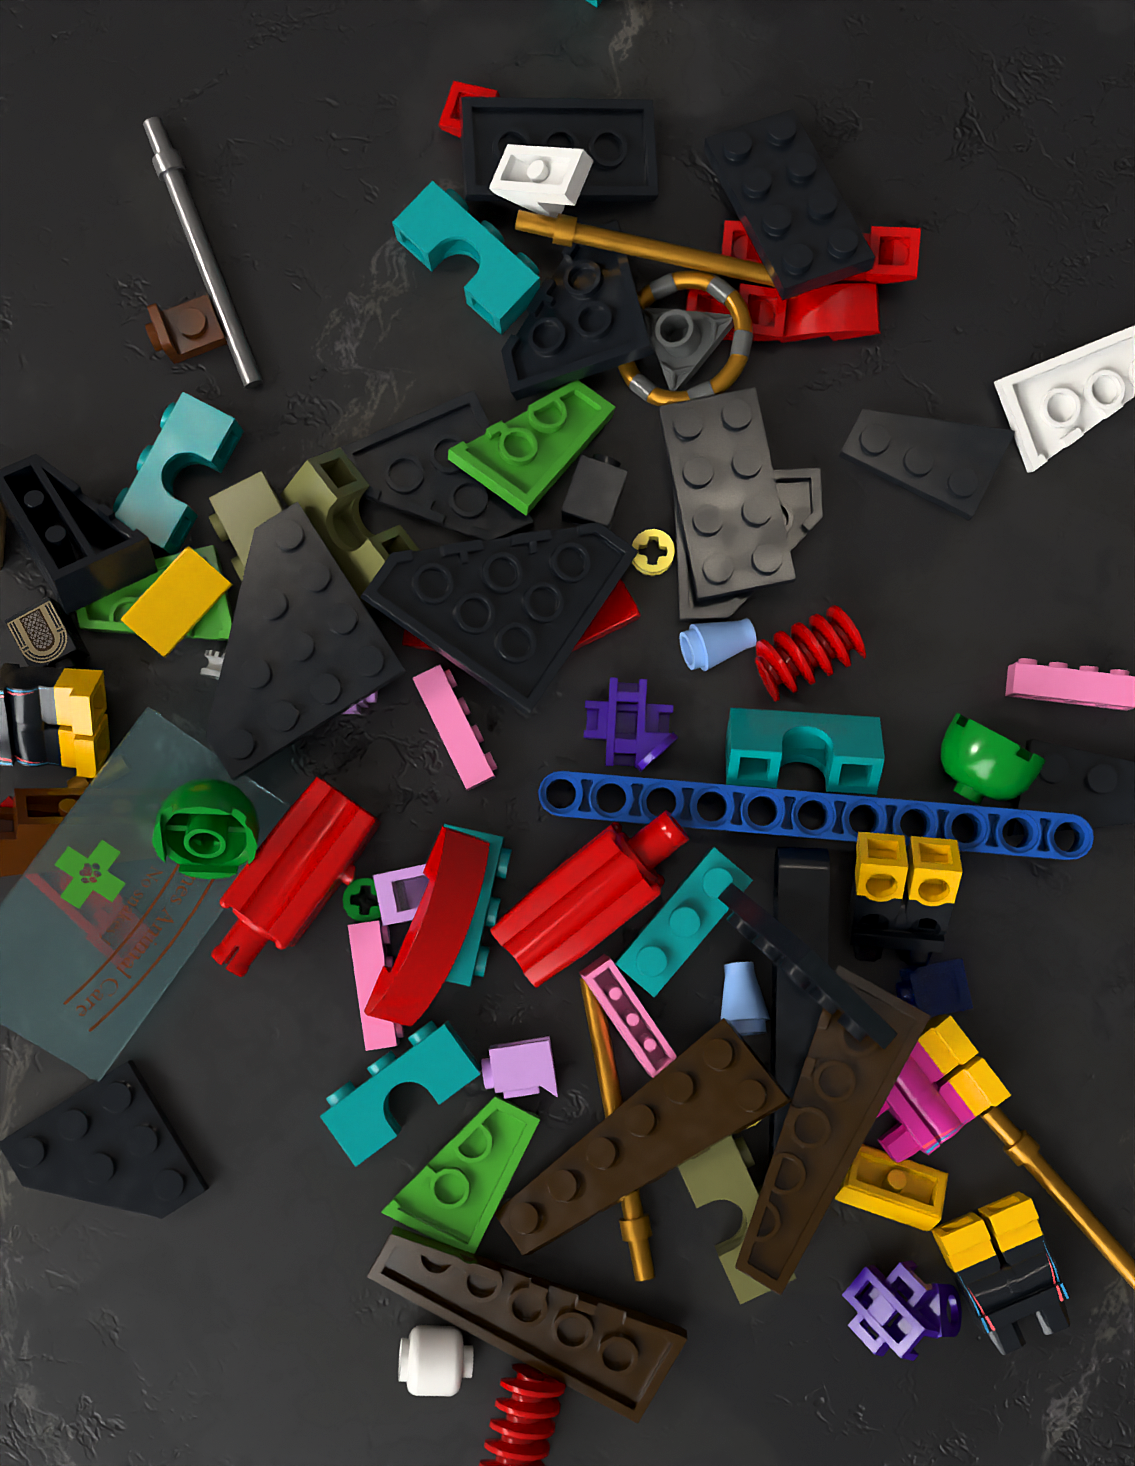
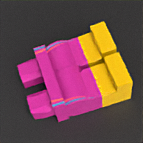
[877,1013,1011,1163]

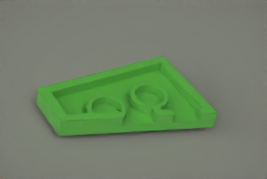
[448,380,616,516]
[76,545,234,641]
[381,1094,541,1254]

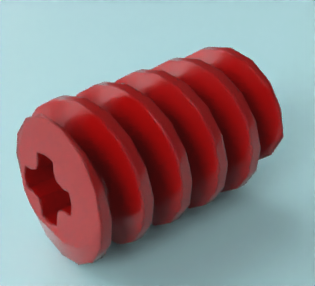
[755,605,866,702]
[479,1363,566,1466]

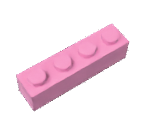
[1005,658,1135,711]
[412,665,497,791]
[348,920,404,1051]
[579,954,677,1078]

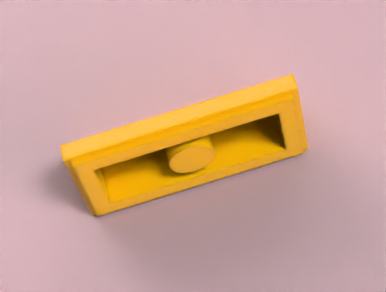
[121,546,233,658]
[835,1144,949,1231]

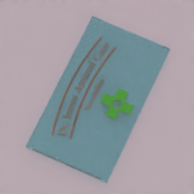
[0,706,291,1082]

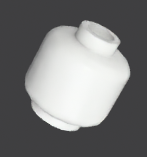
[398,1325,473,1397]

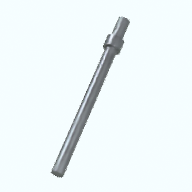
[143,117,263,389]

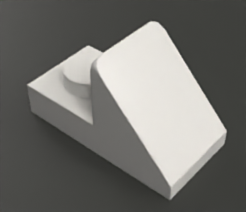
[489,144,594,218]

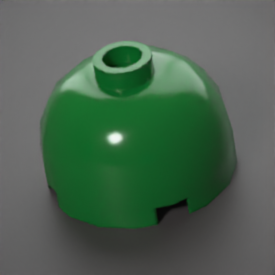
[941,713,1046,805]
[152,778,260,880]

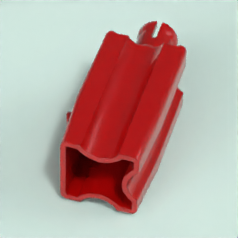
[211,777,382,977]
[490,810,689,988]

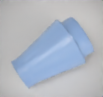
[679,618,757,671]
[720,962,770,1036]

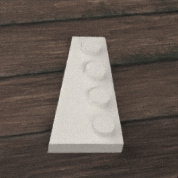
[994,325,1135,473]

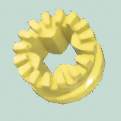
[632,529,675,577]

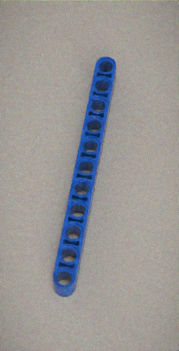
[538,771,1094,860]

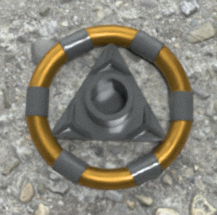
[618,271,753,406]

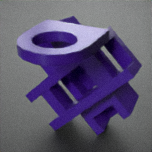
[583,677,679,772]
[842,1261,962,1361]

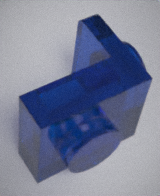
[895,958,973,1021]

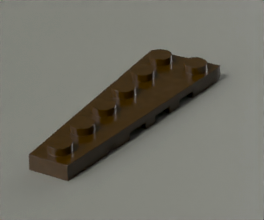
[735,965,931,1296]
[494,1018,792,1256]
[367,1226,687,1424]

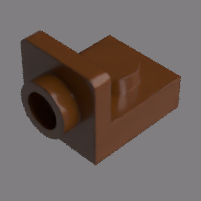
[145,294,227,364]

